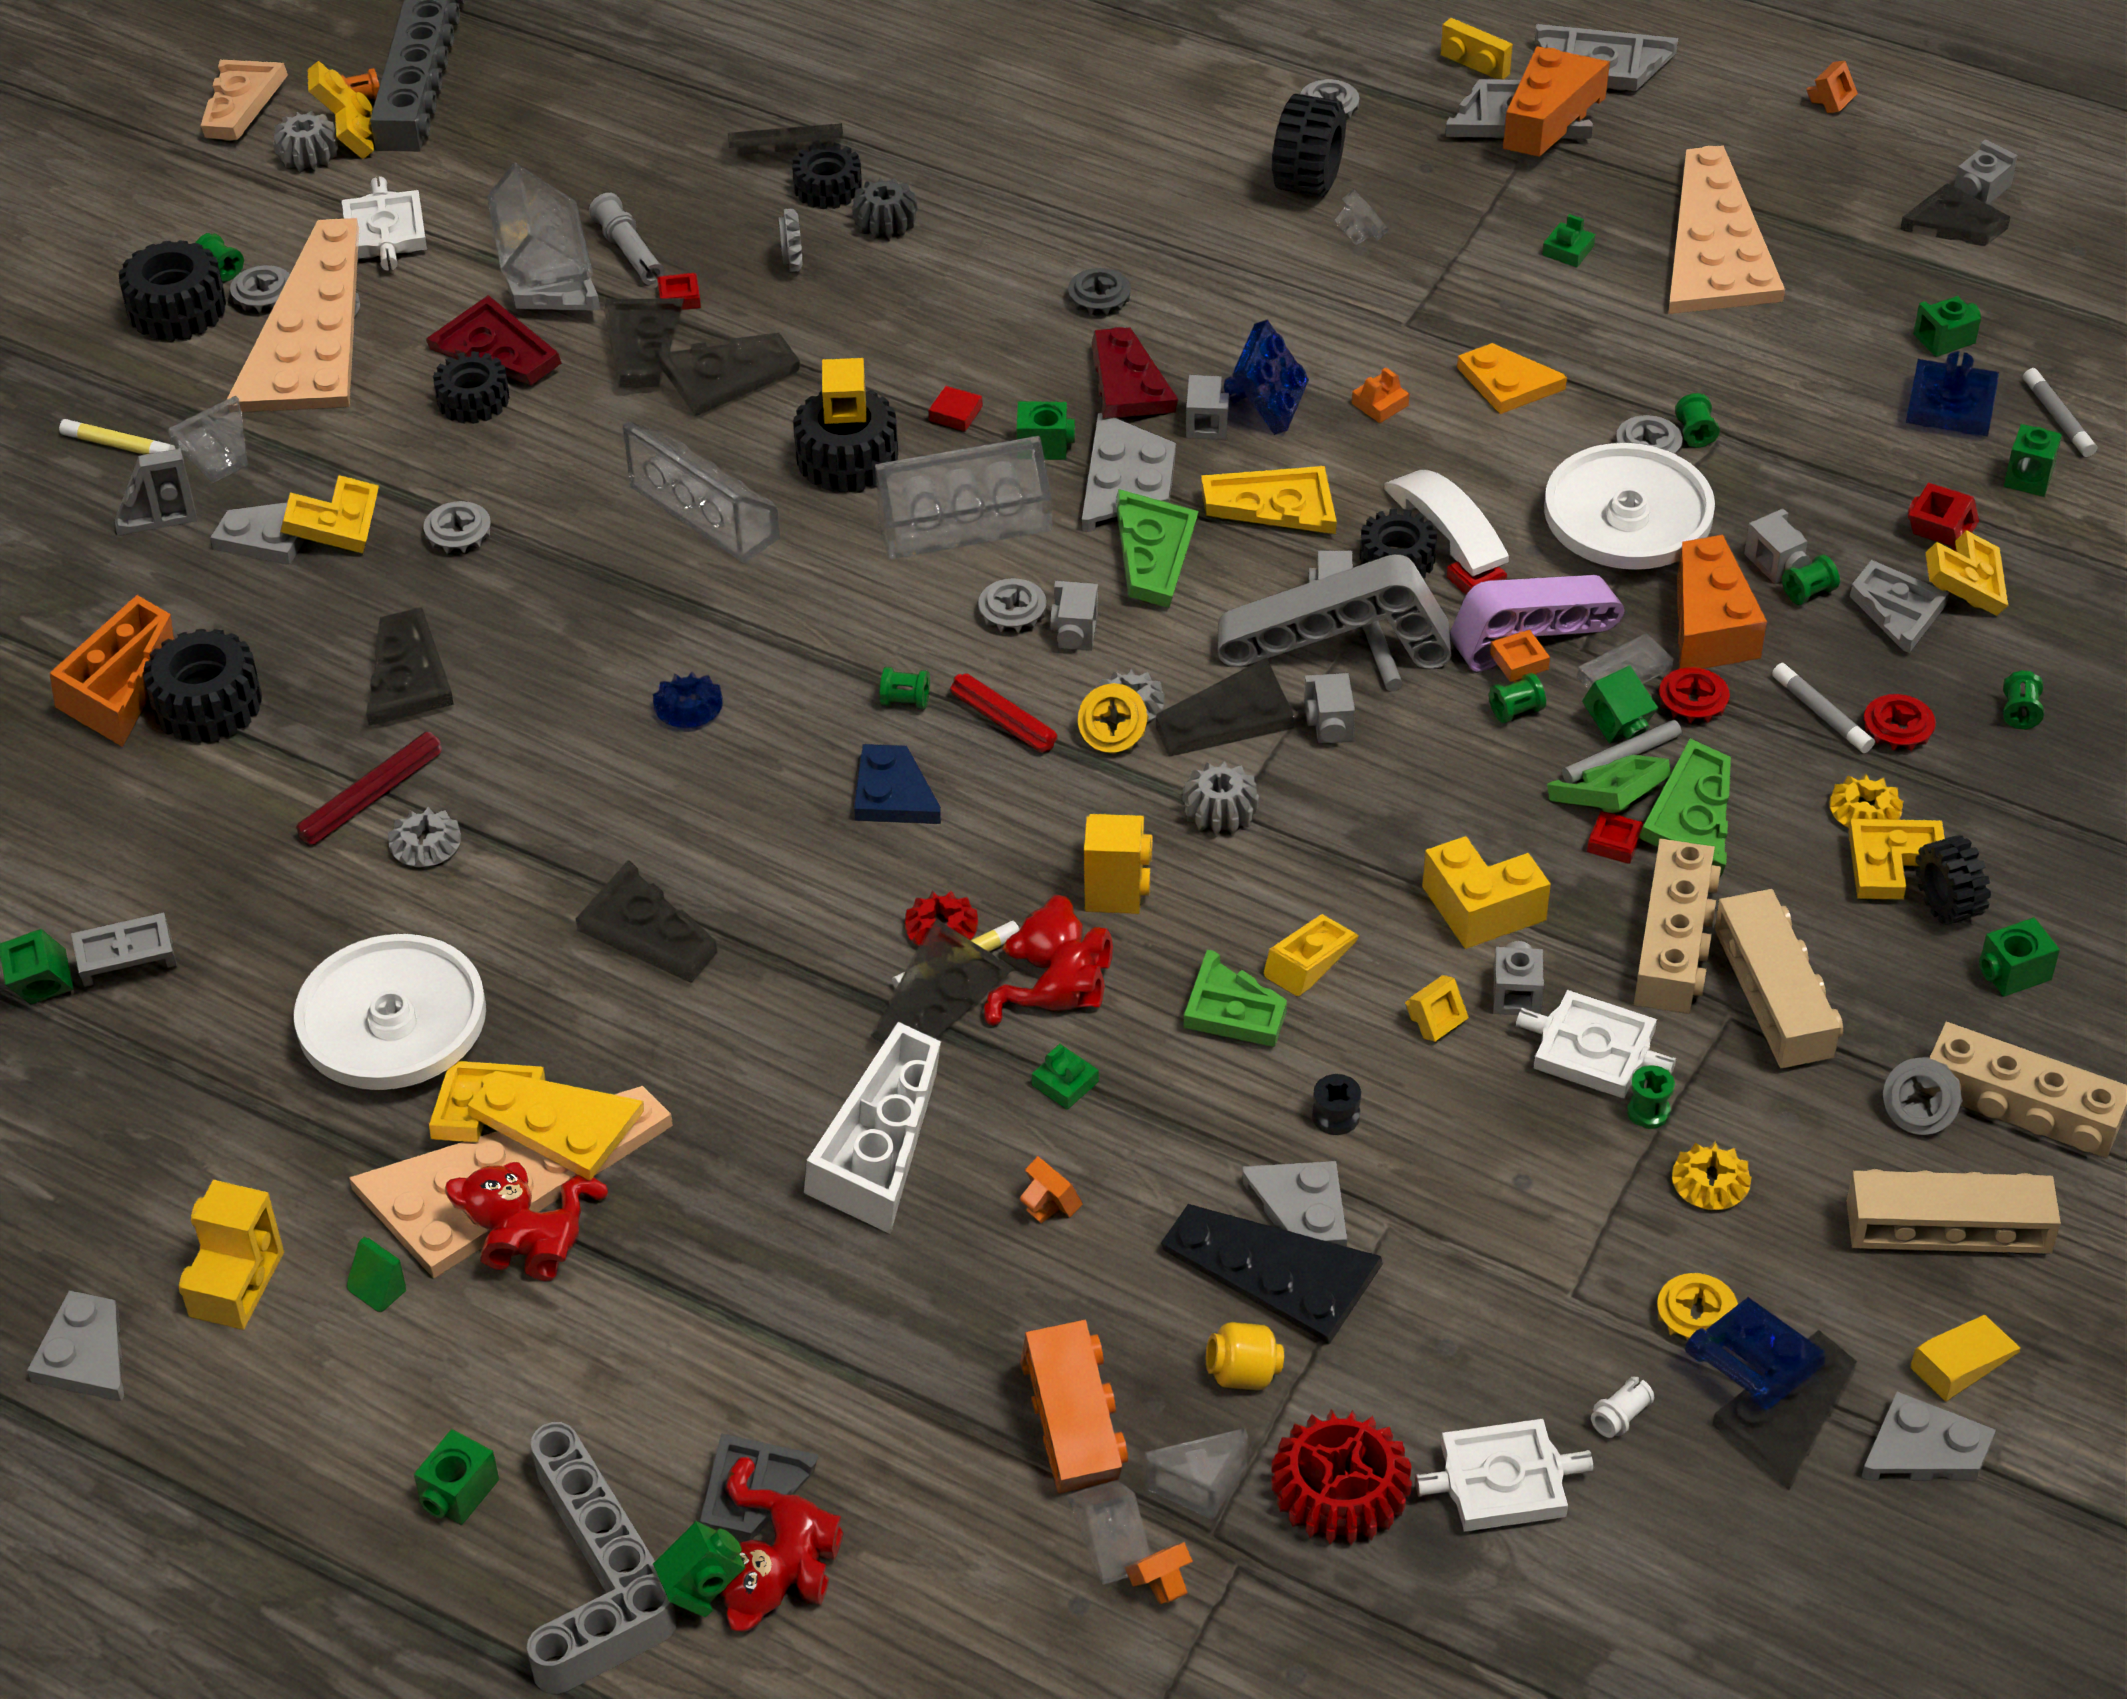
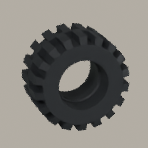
[1272,93,1346,197]
[119,240,226,340]
[793,390,899,492]
[143,629,262,743]

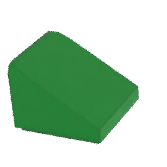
[347,1236,406,1312]

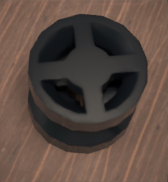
[1312,1074,1362,1135]

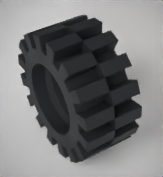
[792,142,862,209]
[433,352,510,424]
[1359,509,1437,579]
[1915,835,1991,925]

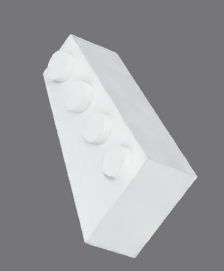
[804,1022,941,1234]

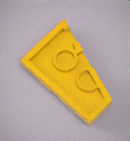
[1201,466,1337,534]
[468,1071,644,1181]

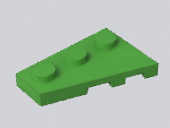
[1116,489,1199,608]
[1638,738,1731,876]

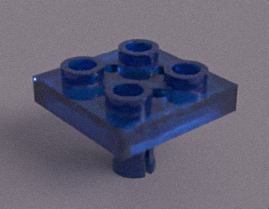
[1224,319,1309,435]
[1906,351,1999,437]

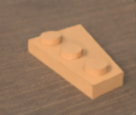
[201,59,288,141]

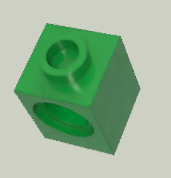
[1016,401,1075,460]
[2003,424,2062,497]
[1582,665,1658,744]
[1979,917,2060,997]
[0,929,73,1005]
[414,1429,499,1525]

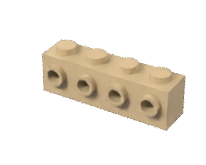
[1634,839,1721,1014]
[1714,889,1843,1069]
[1921,1021,2127,1158]
[1846,1169,2061,1254]

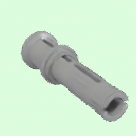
[589,193,665,285]

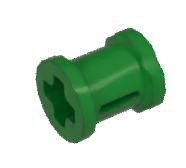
[195,233,244,281]
[1675,393,1720,448]
[1782,554,1840,605]
[879,667,930,710]
[2003,670,2044,729]
[1488,673,1546,723]
[1627,1065,1675,1129]

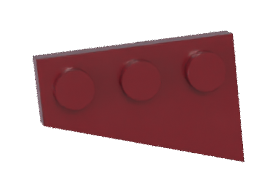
[426,295,562,386]
[1091,327,1179,419]

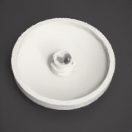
[1544,443,1715,569]
[294,934,486,1090]

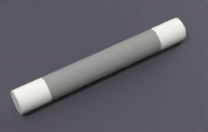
[2023,368,2097,457]
[1772,663,1875,753]

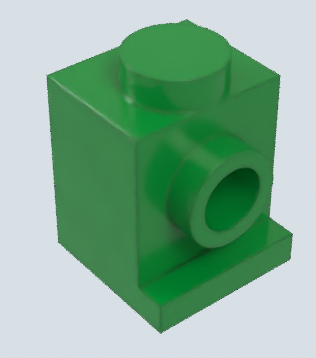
[1913,296,1981,357]
[653,1521,746,1618]

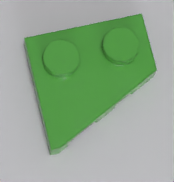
[1547,754,1671,813]
[1184,949,1287,1047]

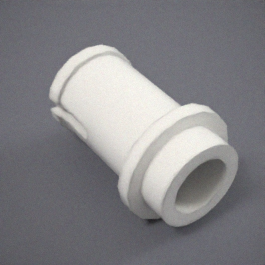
[1591,1377,1655,1438]

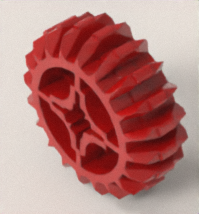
[1271,1409,1412,1546]

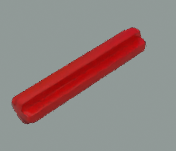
[950,673,1057,753]

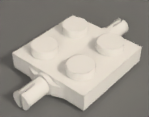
[342,177,427,270]
[1516,990,1676,1099]
[1415,1419,1593,1532]

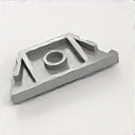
[1535,24,1678,91]
[1446,79,1593,139]
[1082,413,1176,532]

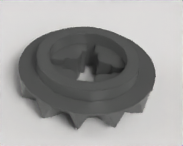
[1068,268,1131,315]

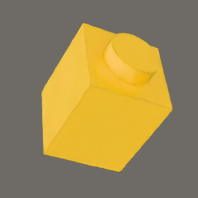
[822,358,866,424]

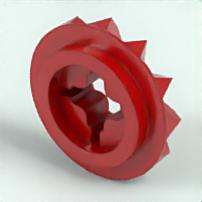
[1658,667,1730,724]
[1863,694,1936,751]
[905,890,978,952]

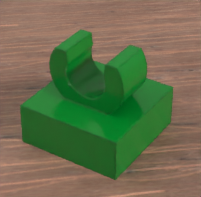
[1542,214,1596,267]
[1032,1044,1099,1110]

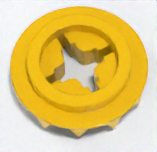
[1078,683,1149,754]
[1829,773,1904,828]
[1672,1141,1752,1210]
[1657,1273,1738,1345]

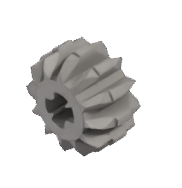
[273,111,338,172]
[1182,761,1259,836]

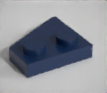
[854,744,941,824]

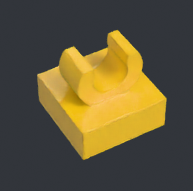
[1405,975,1469,1042]

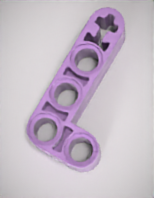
[1450,575,1625,672]

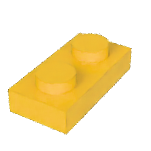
[1440,18,1513,80]

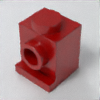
[1908,482,1979,552]

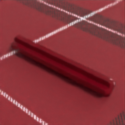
[296,732,442,845]

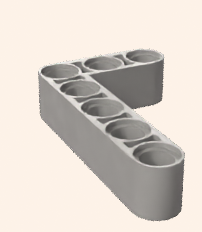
[1218,555,1451,669]
[527,1422,677,1694]

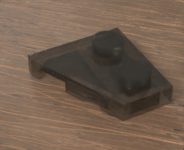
[1900,183,2010,246]

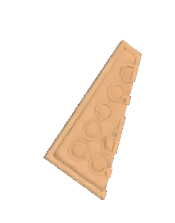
[1668,145,1785,314]
[225,218,359,413]
[349,1086,673,1279]

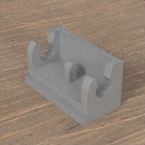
[71,912,177,987]

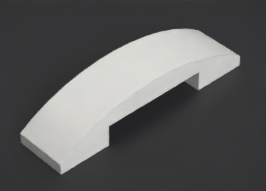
[1384,470,1509,576]

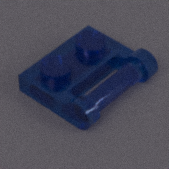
[1685,1297,1825,1410]

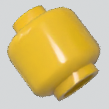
[1205,1322,1284,1390]

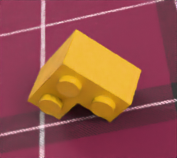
[1084,814,1153,914]
[1422,836,1551,949]
[179,1180,284,1330]

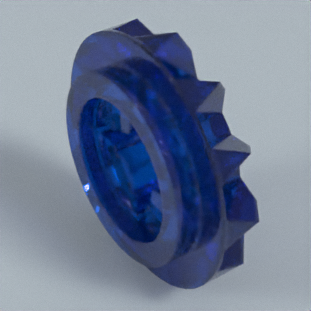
[653,671,723,728]

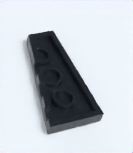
[1161,1204,1383,1344]

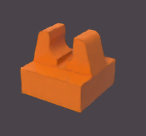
[1806,60,1858,114]
[1352,367,1410,423]
[1490,629,1550,683]
[1020,1156,1083,1223]
[1124,1542,1193,1604]

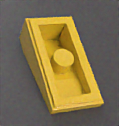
[1264,914,1359,996]
[1910,1315,2021,1402]

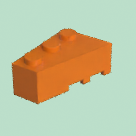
[1503,46,1610,157]
[1677,535,1767,669]
[49,595,174,747]
[1020,1319,1128,1494]

